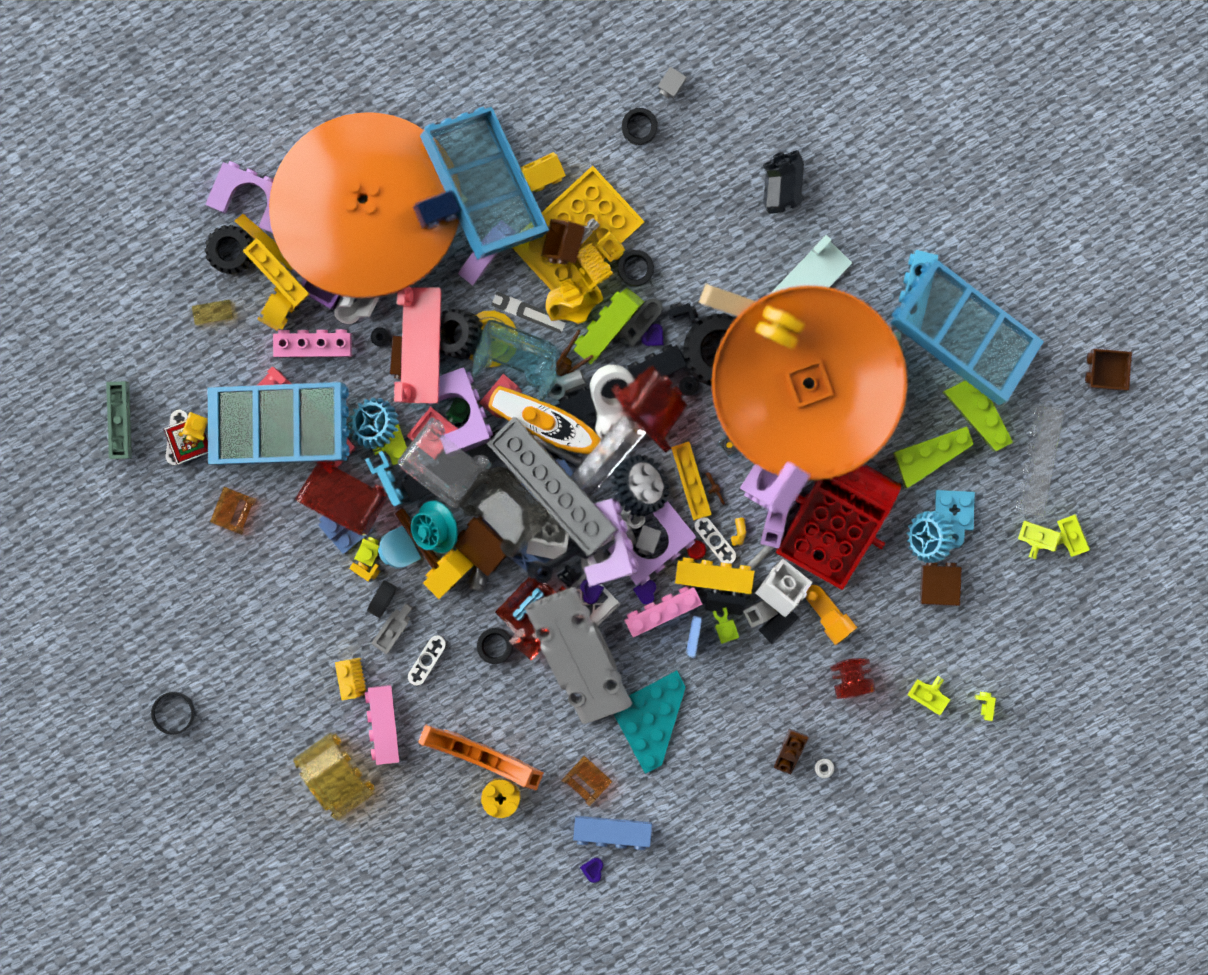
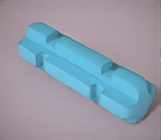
[513,588,544,621]

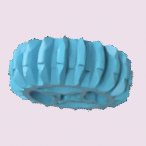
[348,397,399,449]
[906,511,956,563]

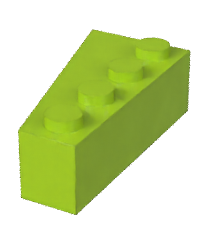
[574,287,645,364]
[942,380,1013,452]
[892,427,974,489]

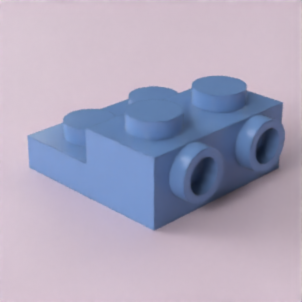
[318,500,373,554]

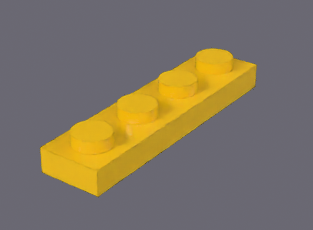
[243,238,310,307]
[671,442,712,520]

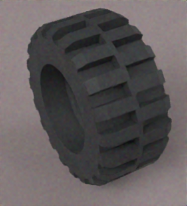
[683,313,737,386]

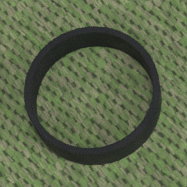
[151,692,195,735]

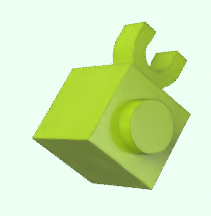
[712,607,739,644]

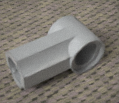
[548,369,586,399]

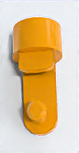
[805,585,858,645]

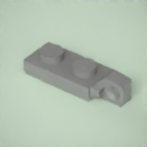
[371,603,413,654]

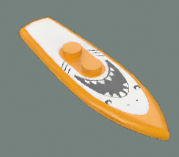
[488,386,608,454]

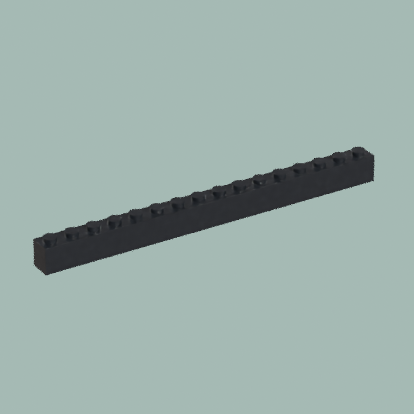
[401,344,687,503]

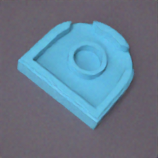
[378,525,421,569]

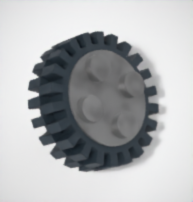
[611,455,669,517]

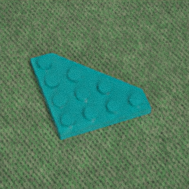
[614,670,686,774]

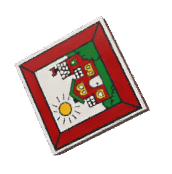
[163,420,208,465]

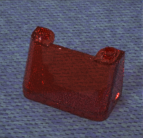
[295,461,388,535]

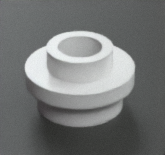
[815,759,834,778]

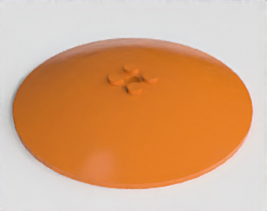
[269,112,461,298]
[712,286,907,480]

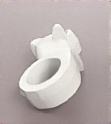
[590,365,642,444]

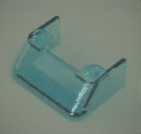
[473,320,556,402]

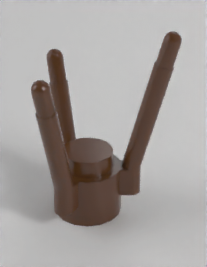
[552,330,594,376]

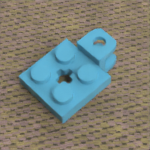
[365,451,404,507]
[935,490,975,548]

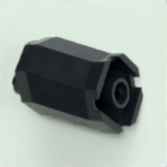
[763,150,804,214]

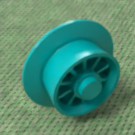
[411,501,458,553]

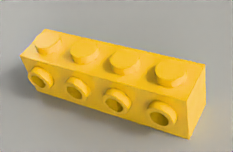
[675,557,755,594]

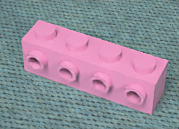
[273,329,352,358]
[625,585,702,638]
[365,685,399,765]

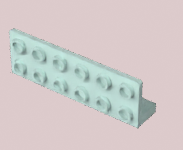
[770,235,852,294]

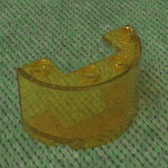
[293,732,375,821]

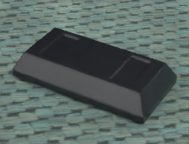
[758,611,799,644]

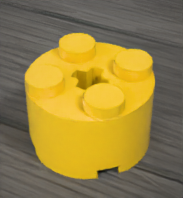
[257,287,295,331]
[481,778,520,818]

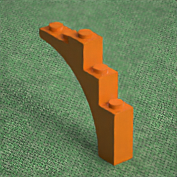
[418,725,544,790]

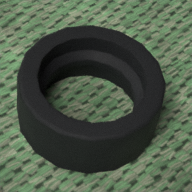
[622,108,658,145]
[618,250,654,287]
[367,580,397,618]
[477,627,513,664]

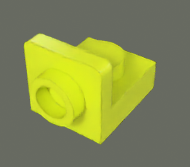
[354,536,380,567]
[975,692,996,721]

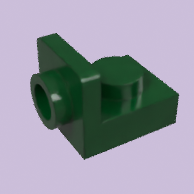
[445,397,470,426]

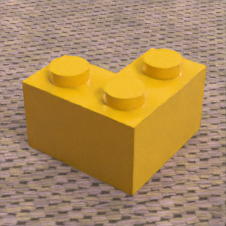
[423,549,474,599]

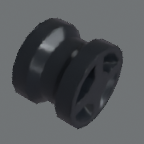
[557,565,580,588]

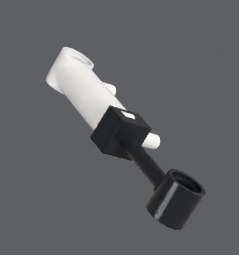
[527,510,645,583]

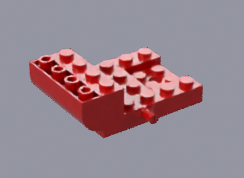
[776,464,901,590]

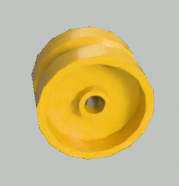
[755,307,805,349]

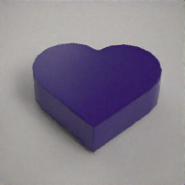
[641,323,664,346]
[580,580,604,605]
[633,580,656,605]
[580,857,603,883]

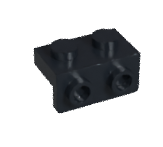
[667,302,698,324]
[705,589,746,615]

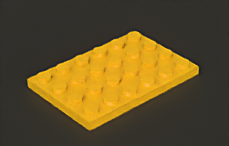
[512,165,645,291]

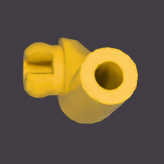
[731,517,747,546]

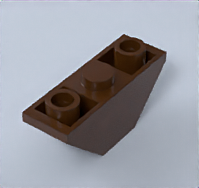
[773,728,809,774]

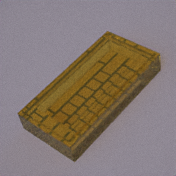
[192,300,233,325]

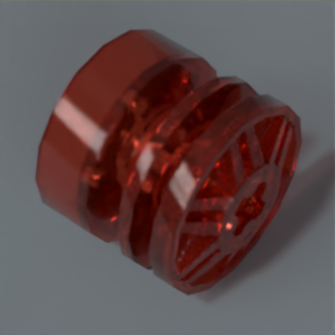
[830,658,876,699]

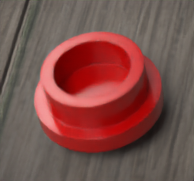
[687,540,706,560]

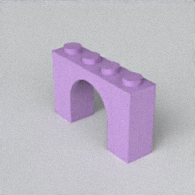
[205,161,274,233]
[429,367,493,458]
[740,462,810,515]
[584,499,638,586]
[608,501,696,585]

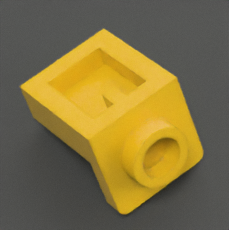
[595,231,625,262]
[182,412,208,443]
[349,561,380,582]

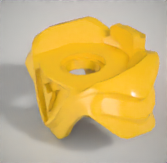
[545,278,603,324]

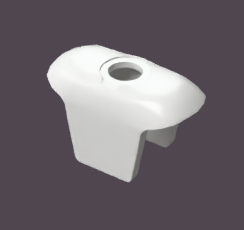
[335,296,379,324]

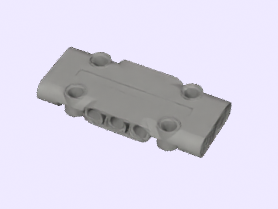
[525,587,632,724]

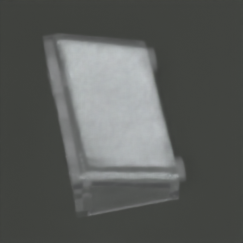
[398,417,492,508]

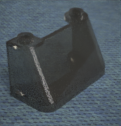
[459,467,550,558]

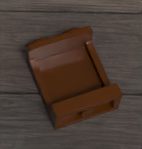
[455,515,516,577]

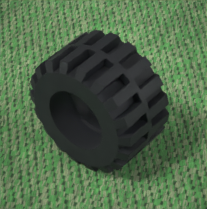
[204,225,253,275]
[440,308,484,359]

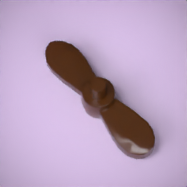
[705,472,726,505]

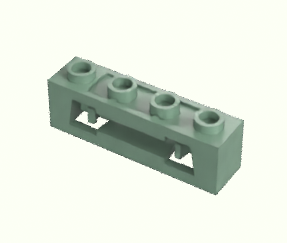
[106,381,132,459]

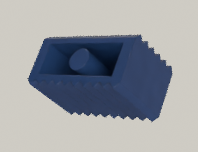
[413,190,460,229]

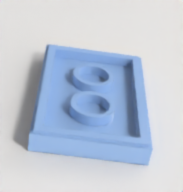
[686,615,702,657]

